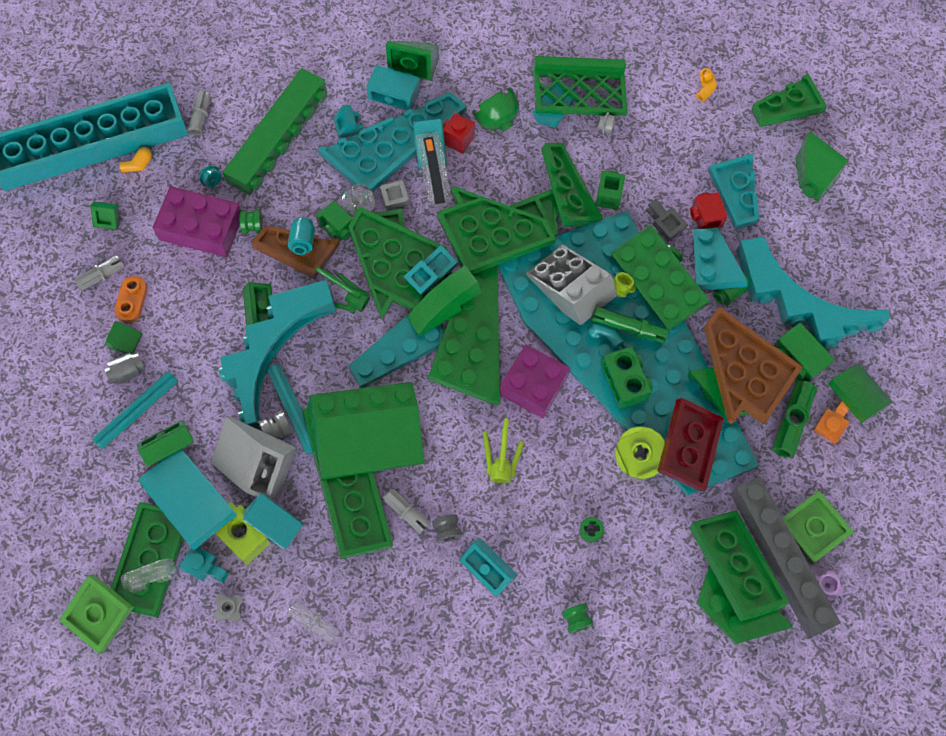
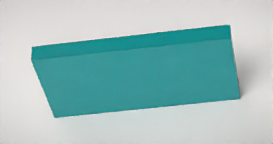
[138,449,237,550]

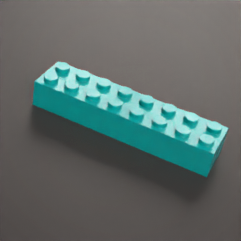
[0,82,189,191]

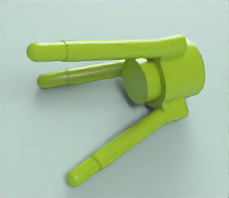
[483,418,524,483]

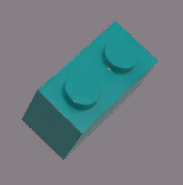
[366,65,420,111]

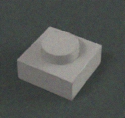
[380,180,410,210]

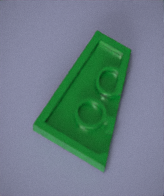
[751,73,827,127]

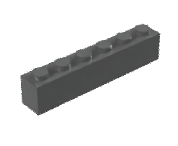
[730,476,841,639]

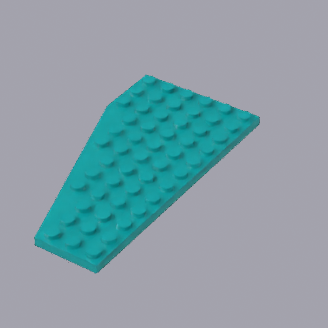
[497,210,759,496]

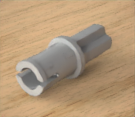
[187,90,211,136]
[75,254,125,291]
[383,489,431,535]

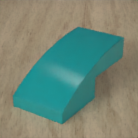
[404,245,459,295]

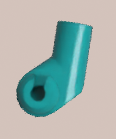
[588,322,625,349]

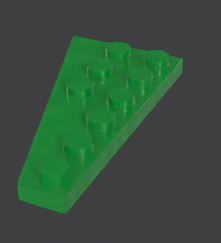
[427,266,500,405]

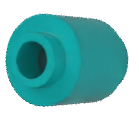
[288,217,315,255]

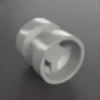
[258,410,293,439]

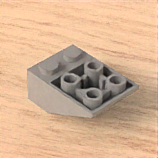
[526,245,617,325]
[211,416,297,500]

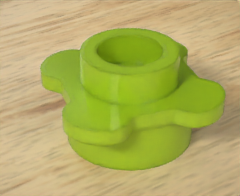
[613,272,636,297]

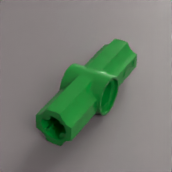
[771,381,817,458]

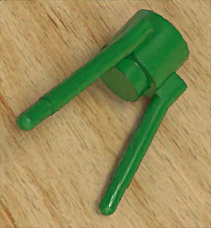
[316,267,371,314]

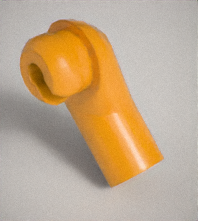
[120,147,152,173]

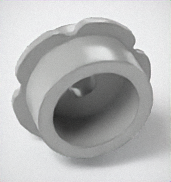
[598,112,616,135]

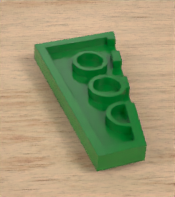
[541,143,603,227]

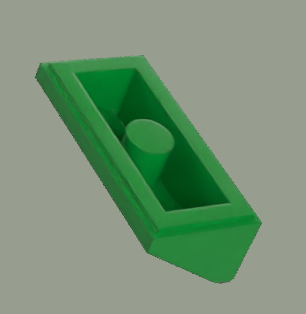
[242,282,272,326]
[137,420,194,466]

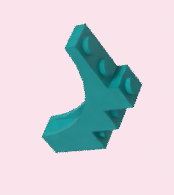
[736,237,890,350]
[218,280,337,430]

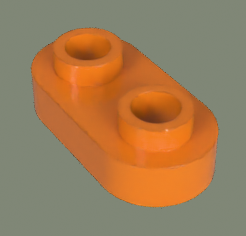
[114,276,147,323]

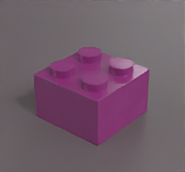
[500,344,570,419]

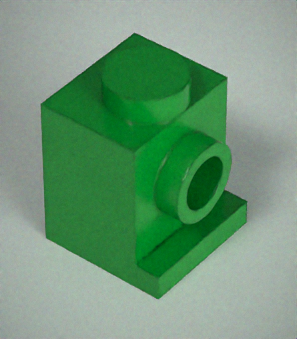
[595,171,625,210]
[316,200,353,241]

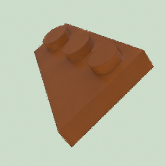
[252,225,340,279]

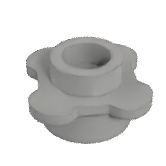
[214,594,243,622]

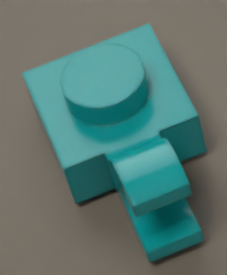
[179,547,229,584]

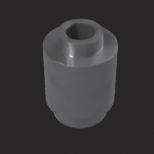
[104,352,145,385]

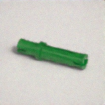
[591,306,668,344]

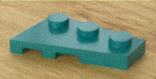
[708,153,759,230]
[693,228,747,291]

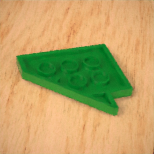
[436,186,556,274]
[348,206,447,320]

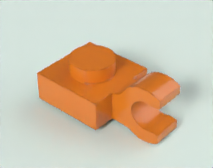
[813,401,850,444]

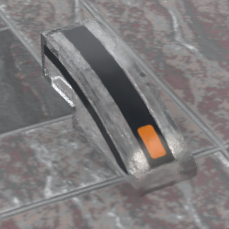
[415,131,453,209]

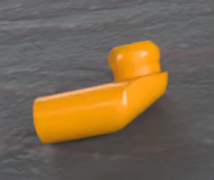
[696,68,717,102]

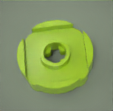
[615,427,665,479]

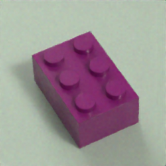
[152,186,241,257]

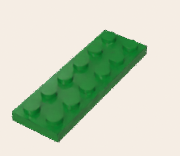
[302,408,393,560]

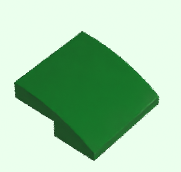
[828,364,893,424]

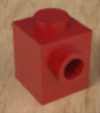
[443,112,475,154]
[690,192,727,229]

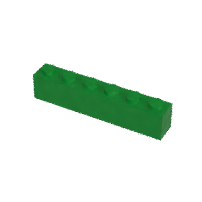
[223,68,327,195]

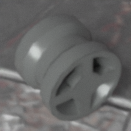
[432,514,462,543]

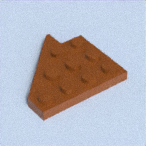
[703,306,802,424]

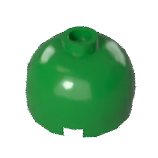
[472,87,519,132]

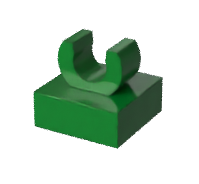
[90,201,120,230]

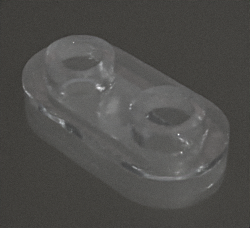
[120,559,177,593]

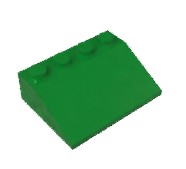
[307,382,424,480]

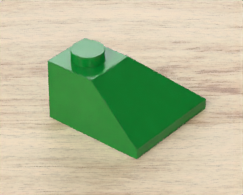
[386,41,439,81]
[795,131,849,201]

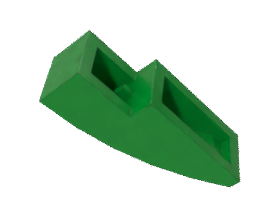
[407,265,482,337]

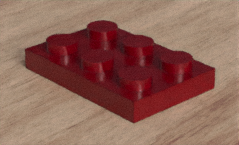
[657,398,724,491]

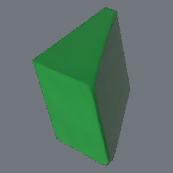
[105,321,142,354]

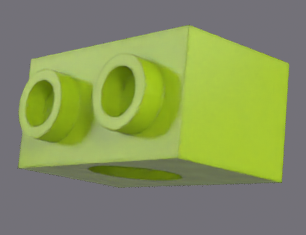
[215,501,270,566]

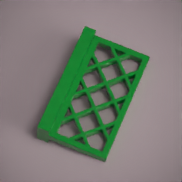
[531,56,628,116]

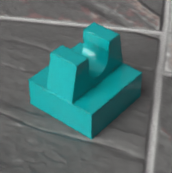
[333,105,363,138]

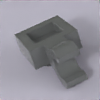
[646,199,688,242]

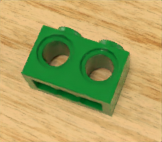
[601,346,653,410]

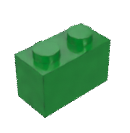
[774,322,835,382]

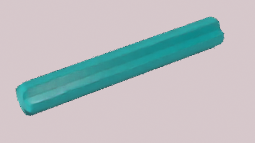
[267,364,313,455]
[92,372,178,449]

